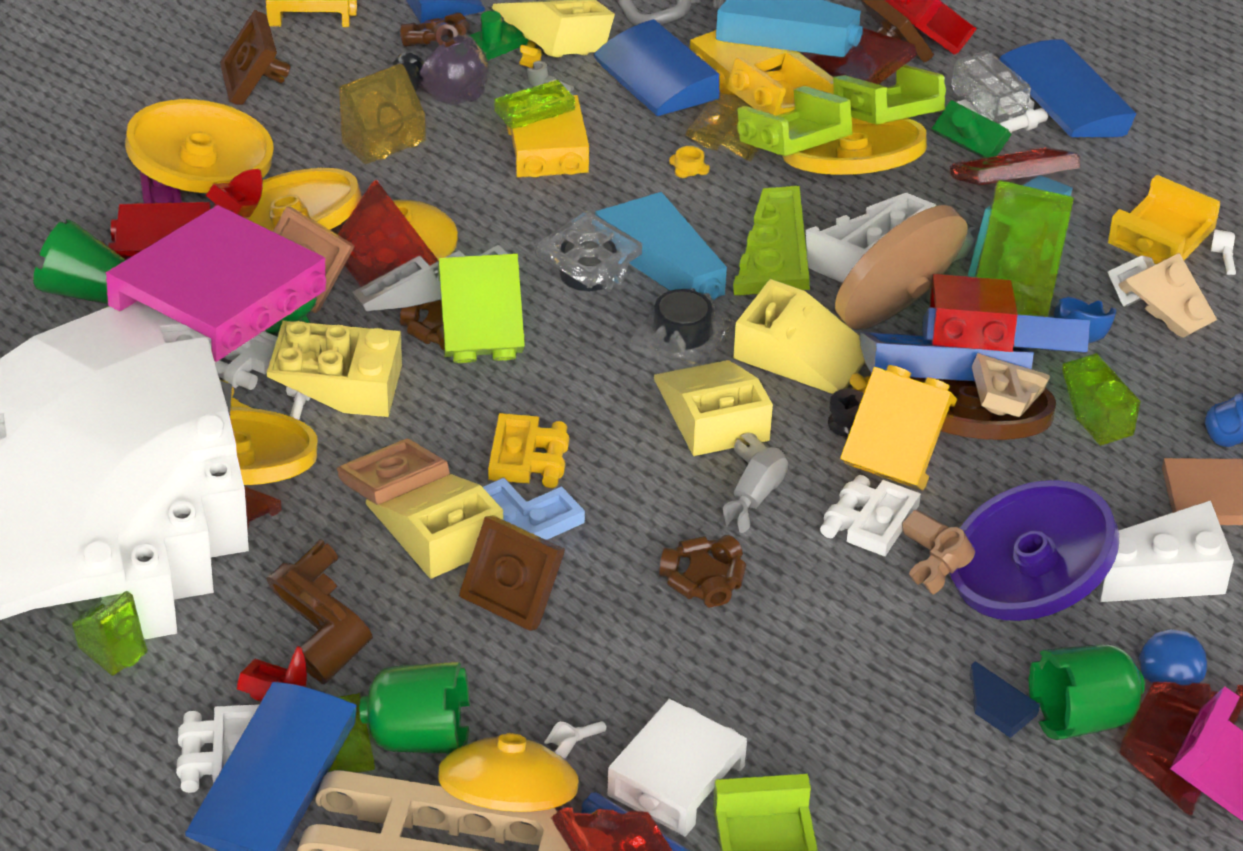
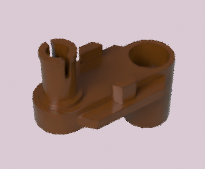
[266,539,373,685]

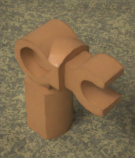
[903,510,975,595]

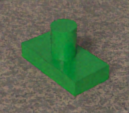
[454,11,529,66]
[931,100,1011,162]

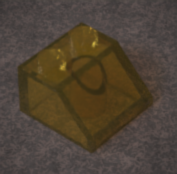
[339,63,426,164]

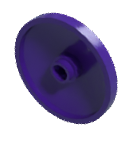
[950,480,1119,621]

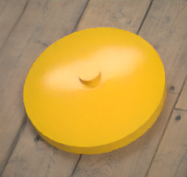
[125,99,274,193]
[783,117,927,175]
[245,168,362,232]
[230,407,318,485]

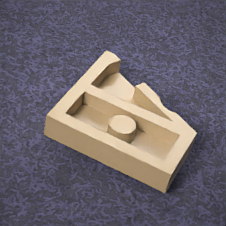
[1118,253,1217,338]
[972,353,1050,417]

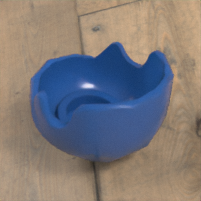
[1054,297,1117,343]
[1138,629,1207,694]

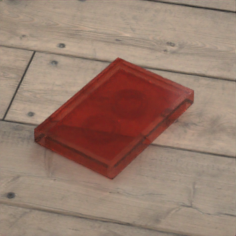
[802,28,917,84]
[950,147,1081,186]

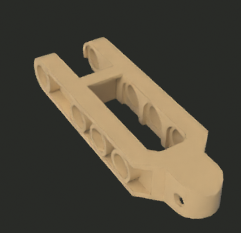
[297,770,612,851]

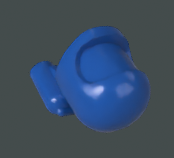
[1205,392,1243,447]

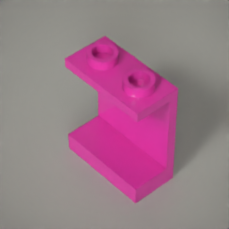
[1170,686,1243,821]

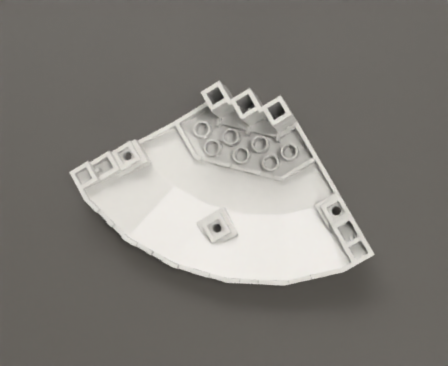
[0,301,249,641]

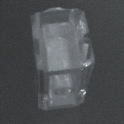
[951,50,1031,124]

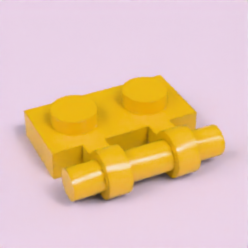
[488,413,570,488]

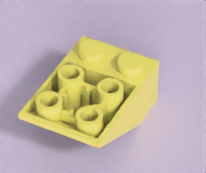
[492,0,615,57]
[733,279,865,394]
[267,321,402,417]
[654,360,773,456]
[366,474,503,579]

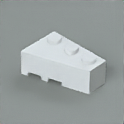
[806,193,936,283]
[1096,501,1234,602]

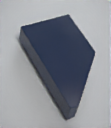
[970,661,1040,738]

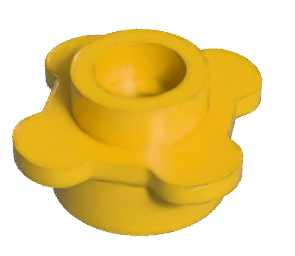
[669,146,710,178]

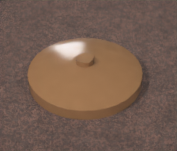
[835,205,968,329]

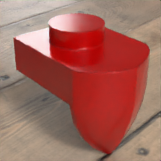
[206,169,263,218]
[236,646,307,702]

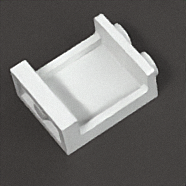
[607,699,747,837]

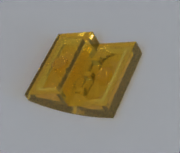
[685,93,761,162]

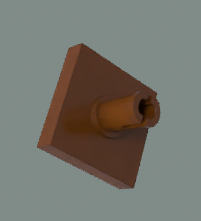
[859,0,935,63]
[220,9,290,105]
[459,515,566,631]

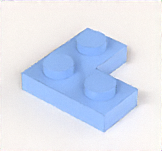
[483,478,585,540]

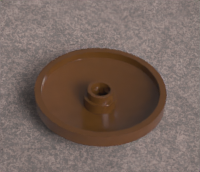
[910,377,1056,440]

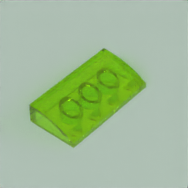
[975,180,1074,317]

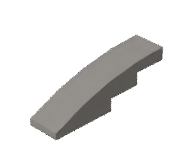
[352,245,508,311]

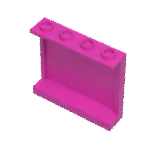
[106,205,326,362]

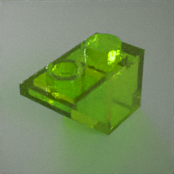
[1062,353,1141,446]
[72,591,148,676]

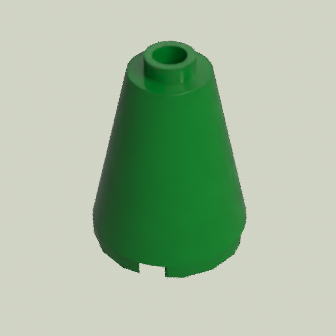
[33,219,126,304]

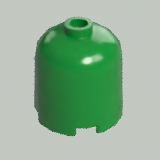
[1028,644,1145,740]
[360,662,470,753]

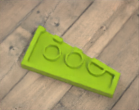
[733,186,810,295]

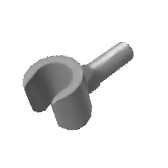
[527,61,574,94]

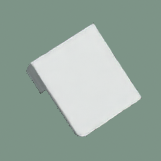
[1108,255,1154,307]

